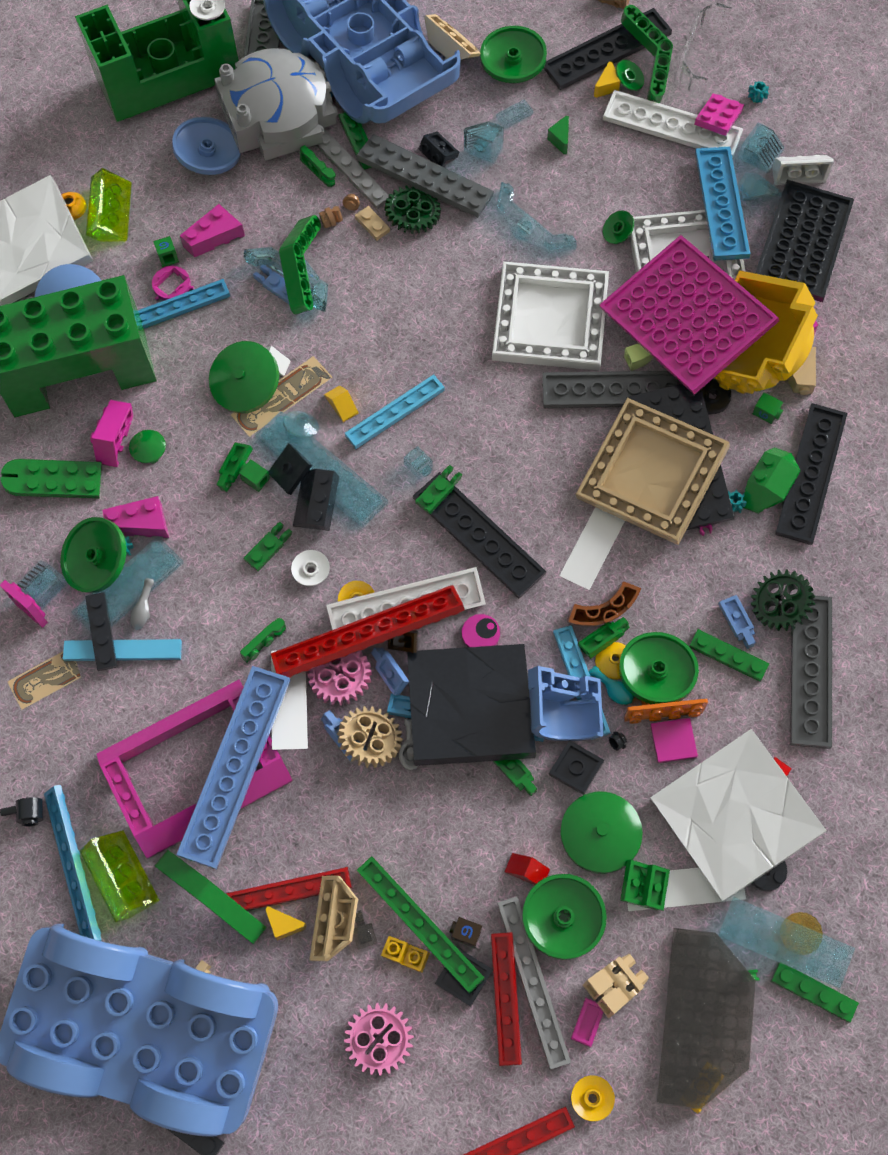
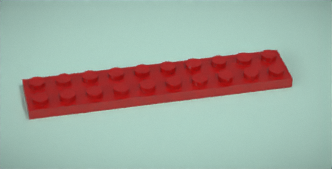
[270,585,465,678]

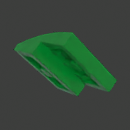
[620,860,670,911]

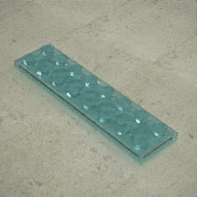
[255,411,388,528]

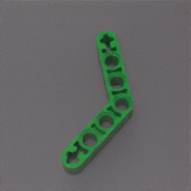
[621,5,673,103]
[279,215,321,315]
[154,849,267,945]

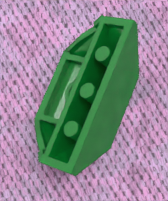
[742,447,800,513]

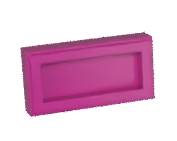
[571,998,603,1048]

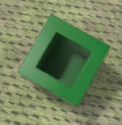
[153,236,179,268]
[752,392,784,424]
[239,459,270,492]

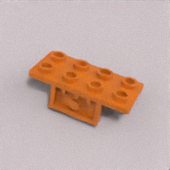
[624,699,708,724]

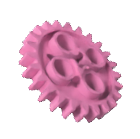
[308,651,372,706]
[344,1003,414,1076]

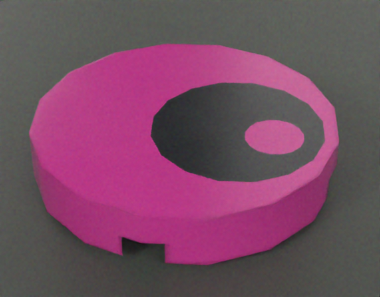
[462,614,500,647]

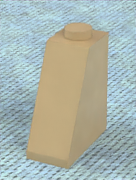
[787,347,816,395]

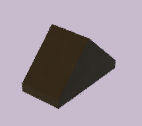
[388,630,418,653]

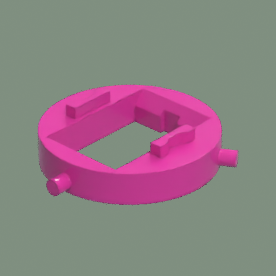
[152,266,194,301]

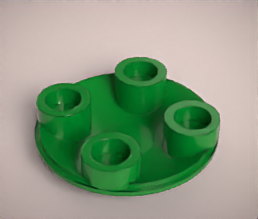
[129,430,166,464]

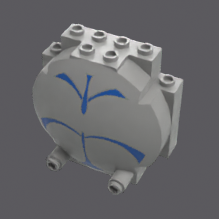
[214,48,338,161]

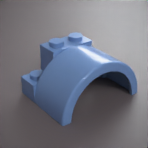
[528,666,603,741]

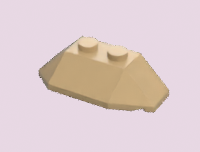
[424,14,481,61]
[309,876,358,961]

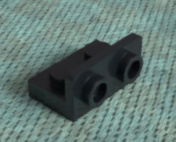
[418,131,460,167]

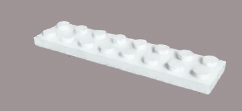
[603,90,743,159]
[326,567,486,630]

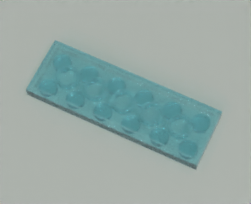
[71,536,184,632]
[718,897,855,988]

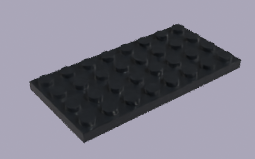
[755,179,854,303]
[626,384,734,530]

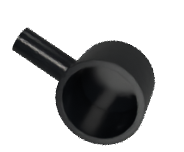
[0,797,43,827]

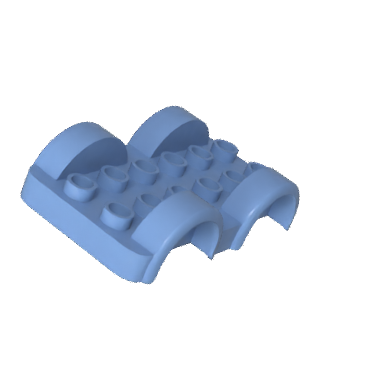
[263,0,461,124]
[0,924,278,1137]

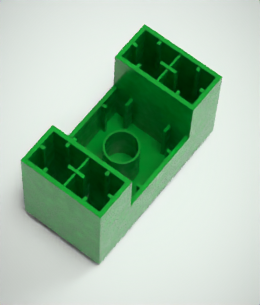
[75,0,239,122]
[0,275,157,418]

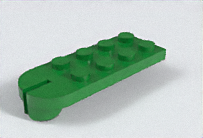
[0,459,102,499]

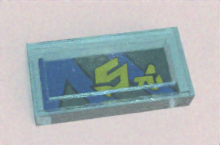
[496,99,534,129]

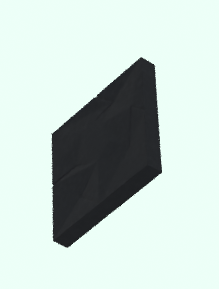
[407,644,536,766]

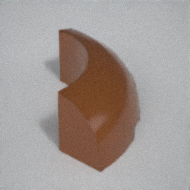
[567,582,641,626]

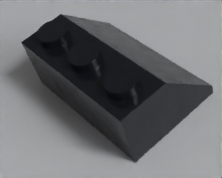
[293,469,339,531]

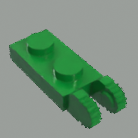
[300,145,336,187]
[415,465,462,514]
[244,522,292,571]
[240,618,286,663]

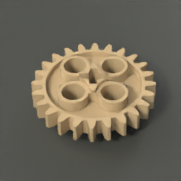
[337,706,402,768]

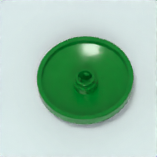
[480,26,547,83]
[209,341,279,414]
[60,517,126,593]
[619,632,699,704]
[560,791,643,874]
[522,874,607,960]

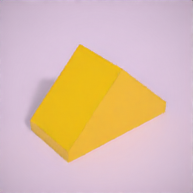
[594,62,620,98]
[324,386,359,423]
[266,906,307,941]

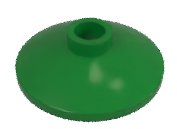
[616,60,644,91]
[603,210,634,244]

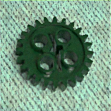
[384,185,441,234]
[751,569,815,631]

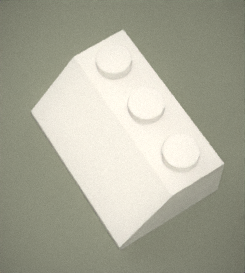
[772,155,834,185]

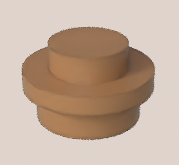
[343,194,360,211]

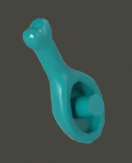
[589,666,634,705]

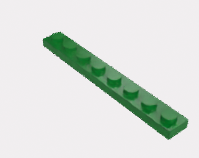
[357,856,485,994]

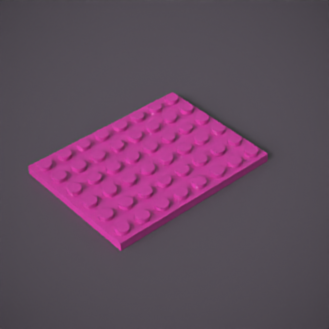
[599,235,779,394]

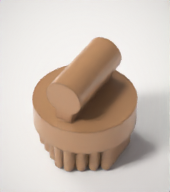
[319,206,343,228]

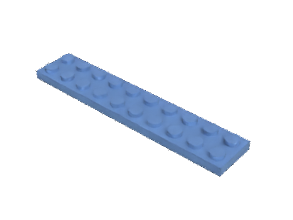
[176,666,290,870]

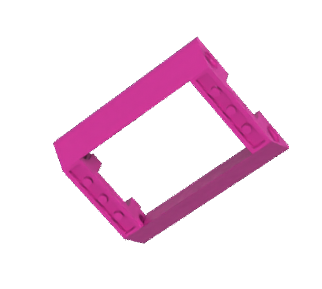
[96,680,293,859]

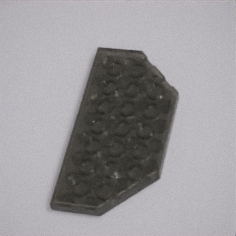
[657,928,756,1109]

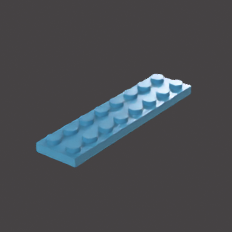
[695,147,751,261]

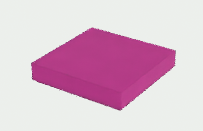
[650,718,698,763]

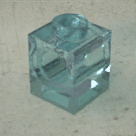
[404,446,433,479]

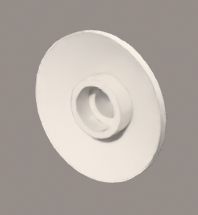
[190,0,225,20]
[291,550,330,586]

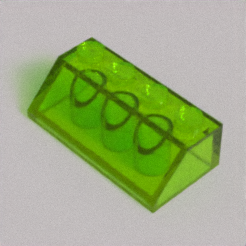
[86,168,132,242]
[79,830,160,923]

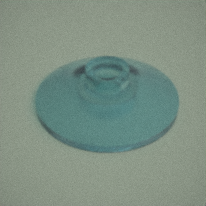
[283,411,319,438]

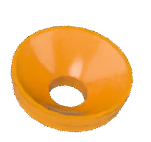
[61,192,87,220]

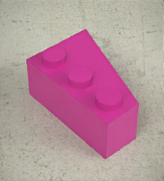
[180,204,245,257]
[90,400,133,467]
[102,496,169,538]

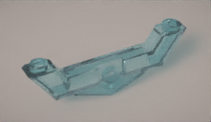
[497,182,577,253]
[243,247,328,312]

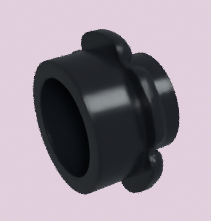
[609,731,627,751]

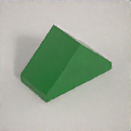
[547,116,569,154]

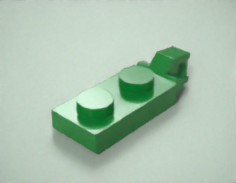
[216,442,253,492]
[578,617,630,659]
[493,759,537,796]

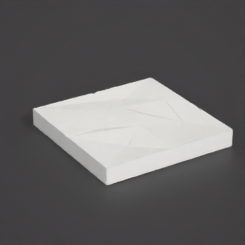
[0,175,93,306]
[629,210,746,280]
[492,261,609,371]
[650,729,827,902]

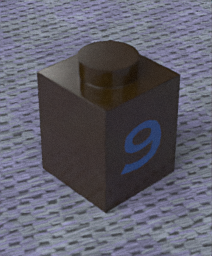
[449,917,483,948]

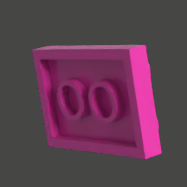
[694,93,744,136]
[0,580,48,628]

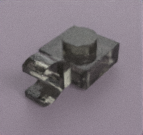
[353,910,378,950]

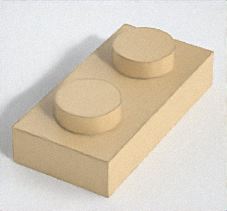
[355,206,390,241]

